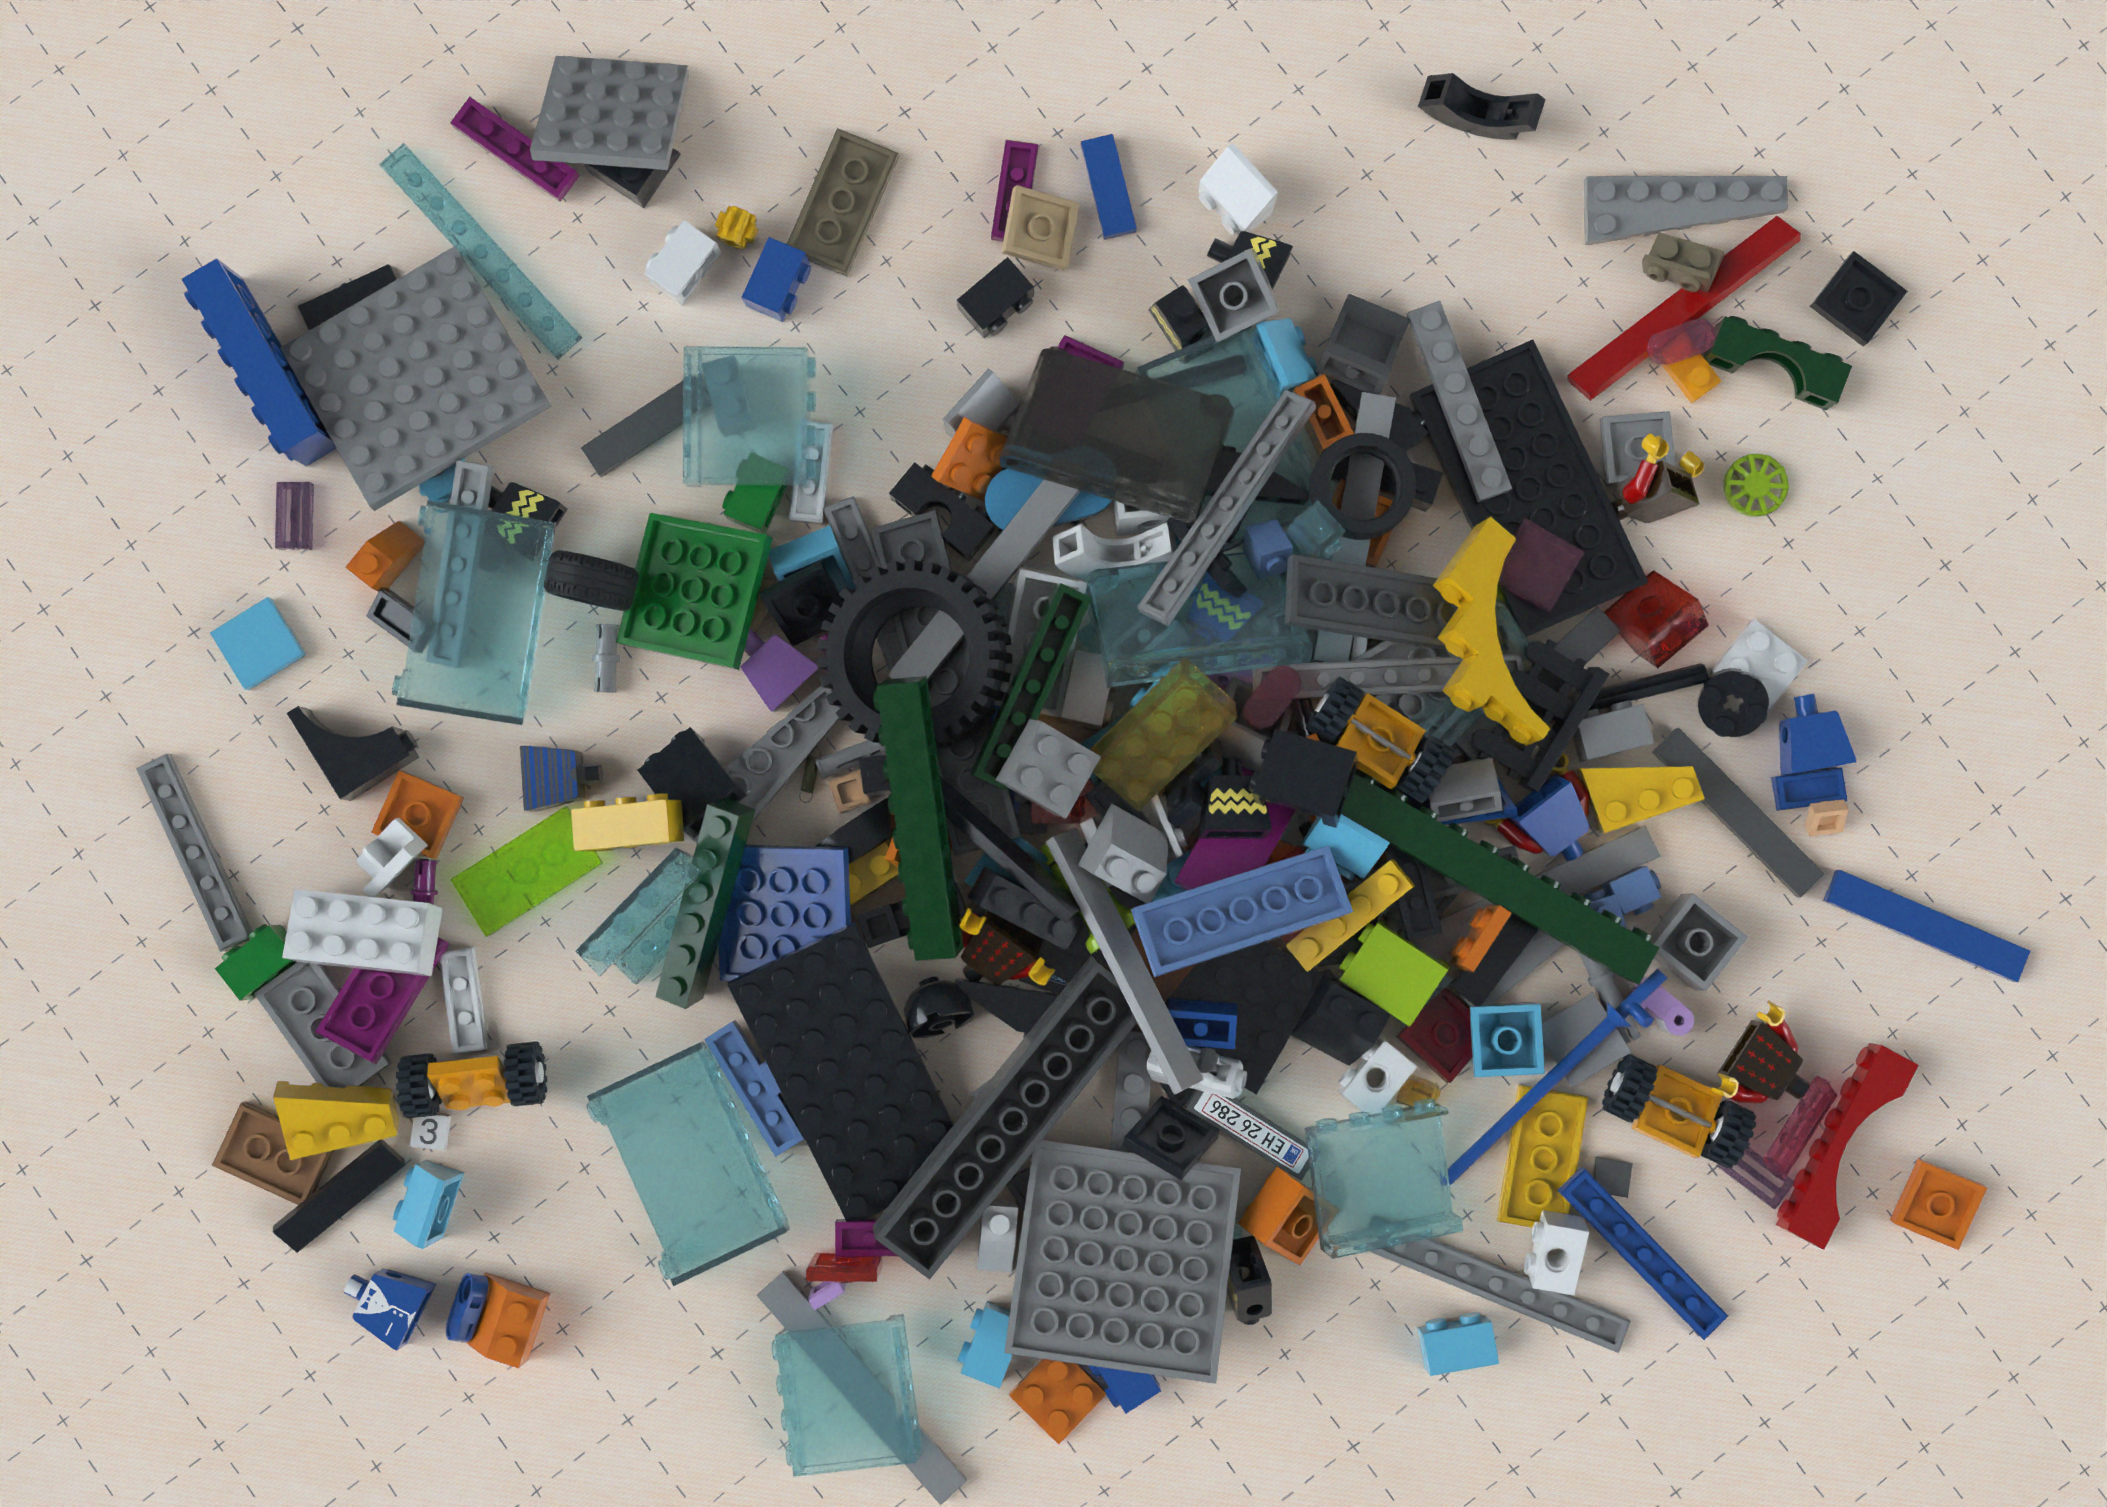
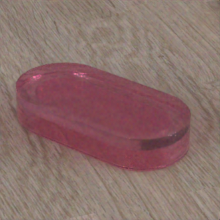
[1647,319,1715,365]
[1243,666,1301,728]

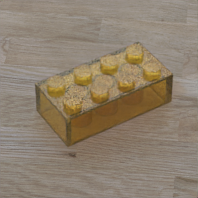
[1090,657,1237,812]

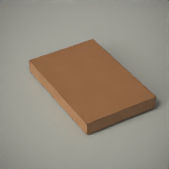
[212,1101,334,1205]

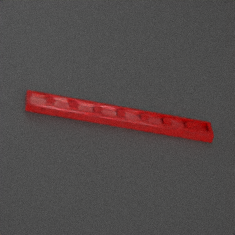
[1567,216,1801,401]

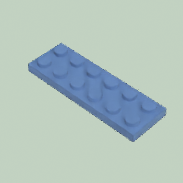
[1131,846,1353,978]

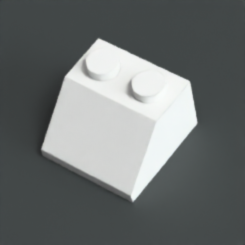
[1198,143,1278,235]

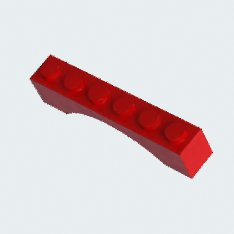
[1776,1043,1919,1250]

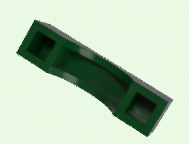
[1703,316,1852,410]

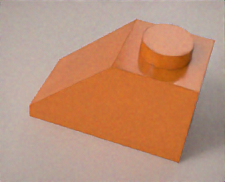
[345,521,426,592]

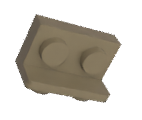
[1642,232,1724,292]

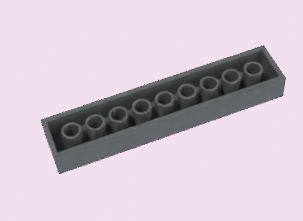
[873,955,1137,1280]

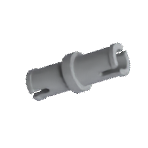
[592,624,620,693]

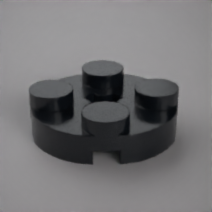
[1697,668,1769,737]

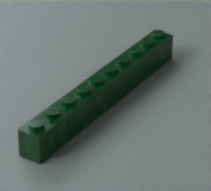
[1342,770,1660,984]

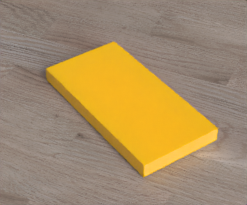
[1496,1084,1589,1228]

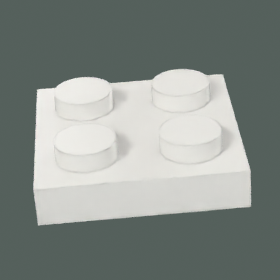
[1709,619,1808,713]

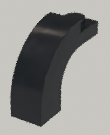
[1418,73,1546,140]
[815,798,896,865]

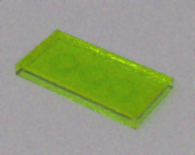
[450,806,603,937]

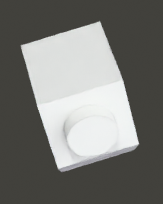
[977,1200,1018,1272]

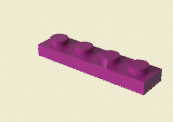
[450,96,580,202]

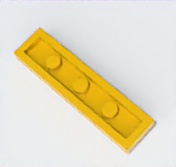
[1286,859,1415,972]

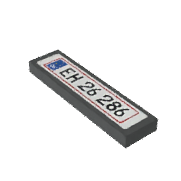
[1185,1089,1319,1181]

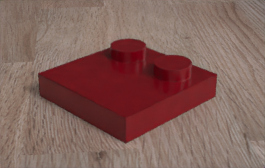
[1396,985,1473,1083]

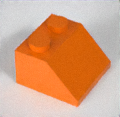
[1238,1166,1339,1265]
[467,1272,551,1368]

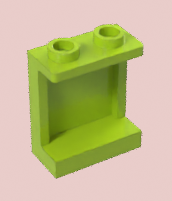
[1339,919,1450,1027]

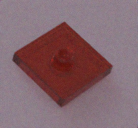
[806,1253,883,1283]

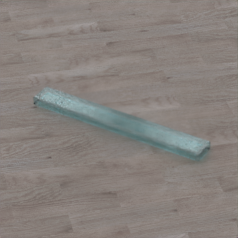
[379,143,582,360]

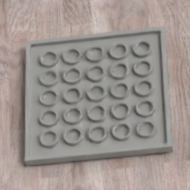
[280,246,552,511]
[1004,1140,1241,1384]

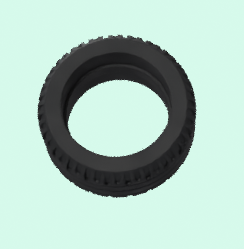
[544,550,639,611]

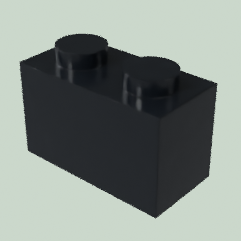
[957,257,1034,338]

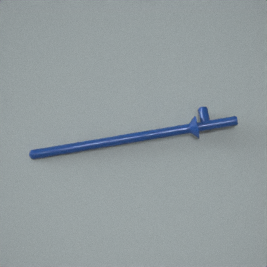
[1441,968,1668,1186]

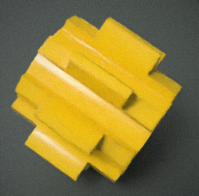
[714,206,758,249]

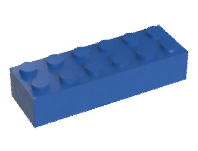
[182,258,337,466]

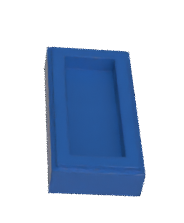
[1771,768,1847,811]

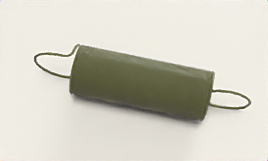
[799,747,821,803]

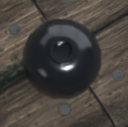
[904,977,975,1039]

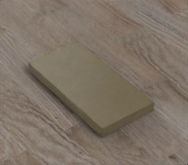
[787,128,899,277]

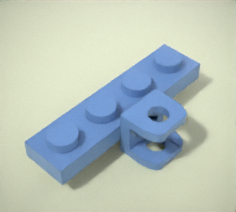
[704,1020,805,1157]

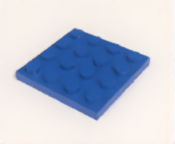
[718,845,851,981]

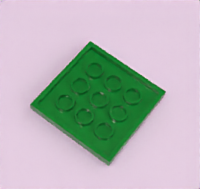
[616,513,773,670]

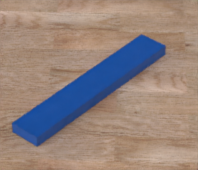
[1823,870,2030,982]
[1557,1166,1728,1340]

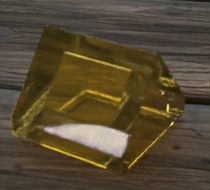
[1396,1074,1441,1113]

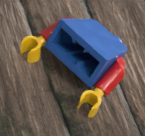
[1482,753,1589,861]

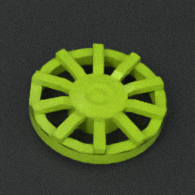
[1723,454,1789,517]

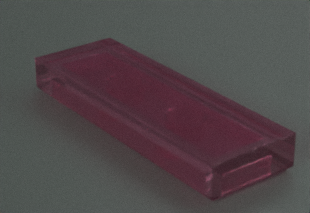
[1763,1076,1837,1180]

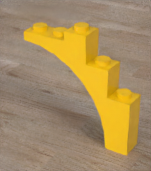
[1433,516,1551,746]

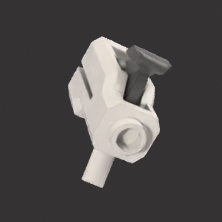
[1147,1046,1247,1099]

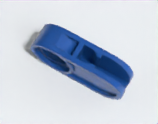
[446,1273,488,1343]

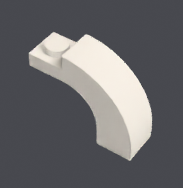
[1052,523,1177,584]

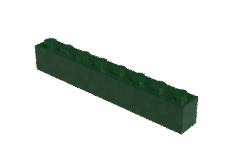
[873,676,964,961]

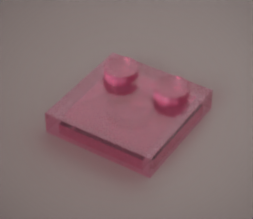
[1498,518,1584,612]

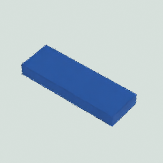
[1081,134,1137,240]

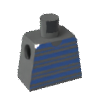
[520,745,603,812]

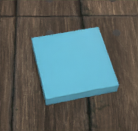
[210,597,306,691]

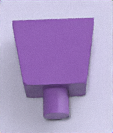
[740,628,818,712]

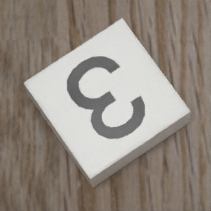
[409,1113,451,1151]

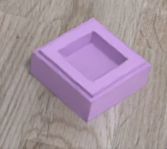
[808,1273,846,1311]

